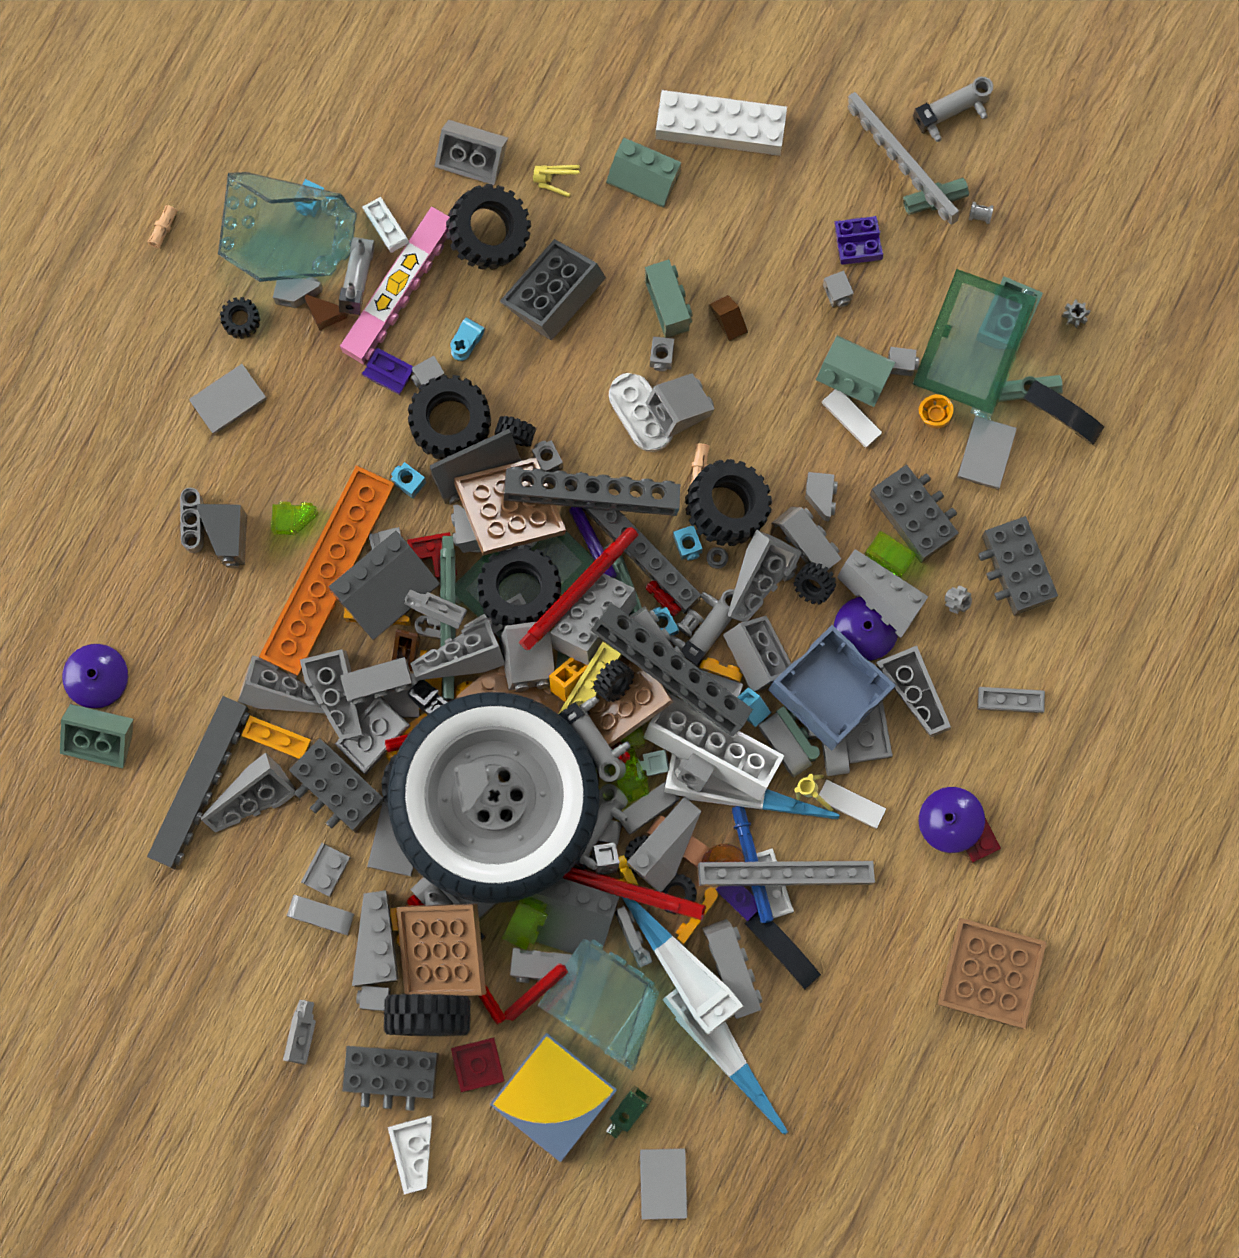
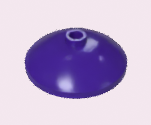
[834,597,898,661]
[62,644,129,709]
[919,787,985,853]

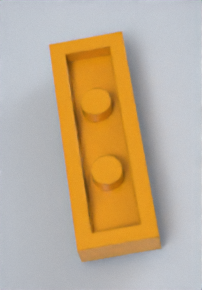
[241,716,311,759]

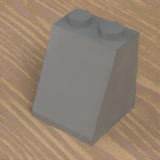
[645,373,715,439]
[499,622,554,692]

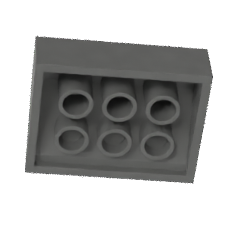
[500,239,606,341]
[429,429,521,504]
[328,531,440,640]
[514,878,619,962]

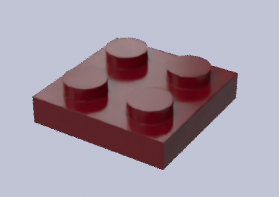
[451,1037,505,1093]

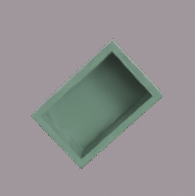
[645,260,693,338]

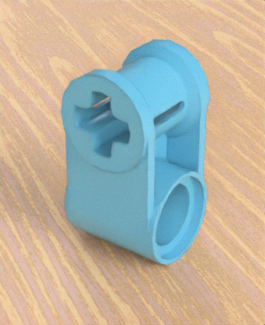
[450,317,485,361]

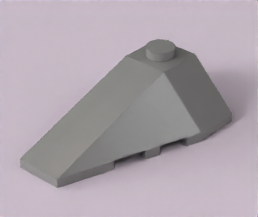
[410,619,505,680]
[300,649,363,740]

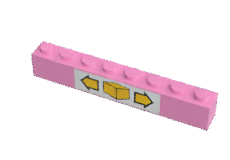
[340,206,449,365]

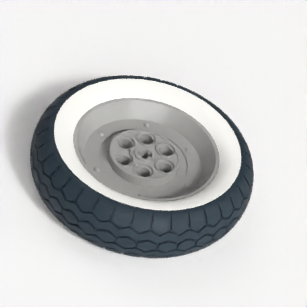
[388,692,599,903]

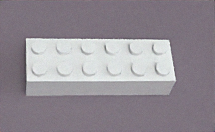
[656,90,787,156]
[643,693,784,801]

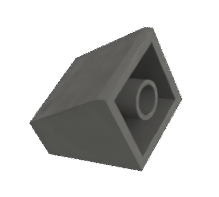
[197,504,247,568]

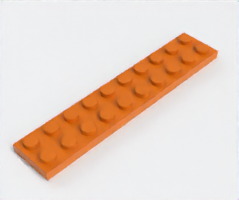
[259,465,395,677]

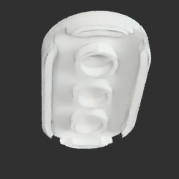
[609,373,673,452]

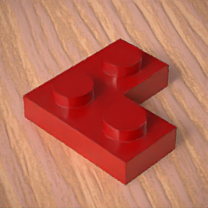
[407,532,458,579]

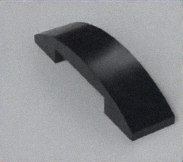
[1023,380,1104,445]
[407,680,448,715]
[744,911,821,990]

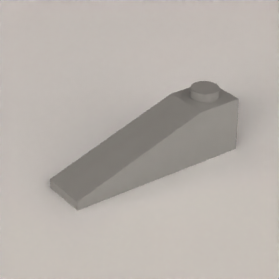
[728,530,802,622]
[238,655,325,713]
[201,753,296,832]
[627,797,701,892]

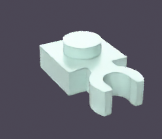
[629,750,669,776]

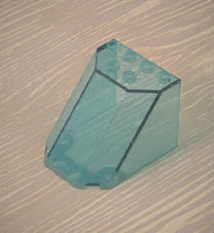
[218,172,357,282]
[538,939,660,1071]

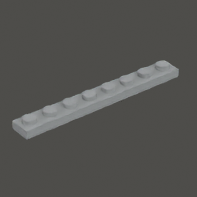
[848,92,959,225]
[698,861,875,886]

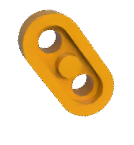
[699,657,743,683]

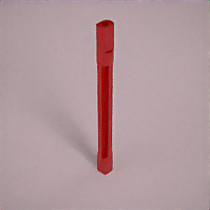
[518,527,639,650]
[563,866,706,921]

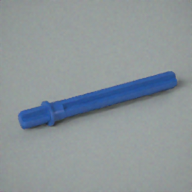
[732,806,774,923]

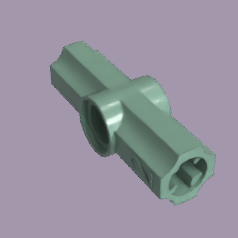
[903,178,969,215]
[995,375,1063,402]

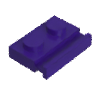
[362,348,413,395]

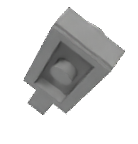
[404,590,467,629]
[615,906,652,968]
[283,1000,316,1065]

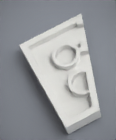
[388,1115,432,1194]

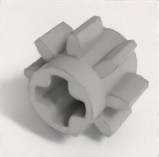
[1062,299,1090,328]
[945,585,972,614]

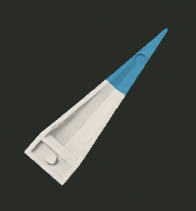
[664,753,840,819]
[622,897,743,1035]
[663,989,787,1135]

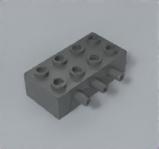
[870,464,959,563]
[978,516,1058,616]
[289,738,384,833]
[342,1046,439,1111]

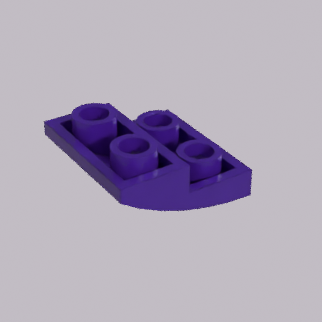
[834,216,883,265]

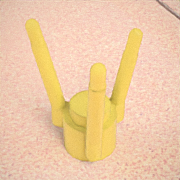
[533,165,580,197]
[794,774,833,811]

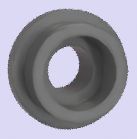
[707,547,728,569]

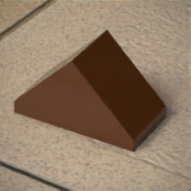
[305,294,348,331]
[709,295,748,342]
[392,629,421,671]

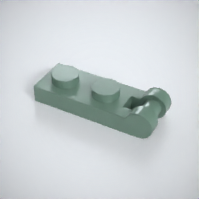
[776,706,820,762]

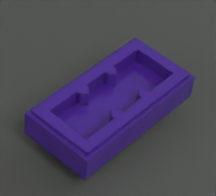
[716,886,758,921]

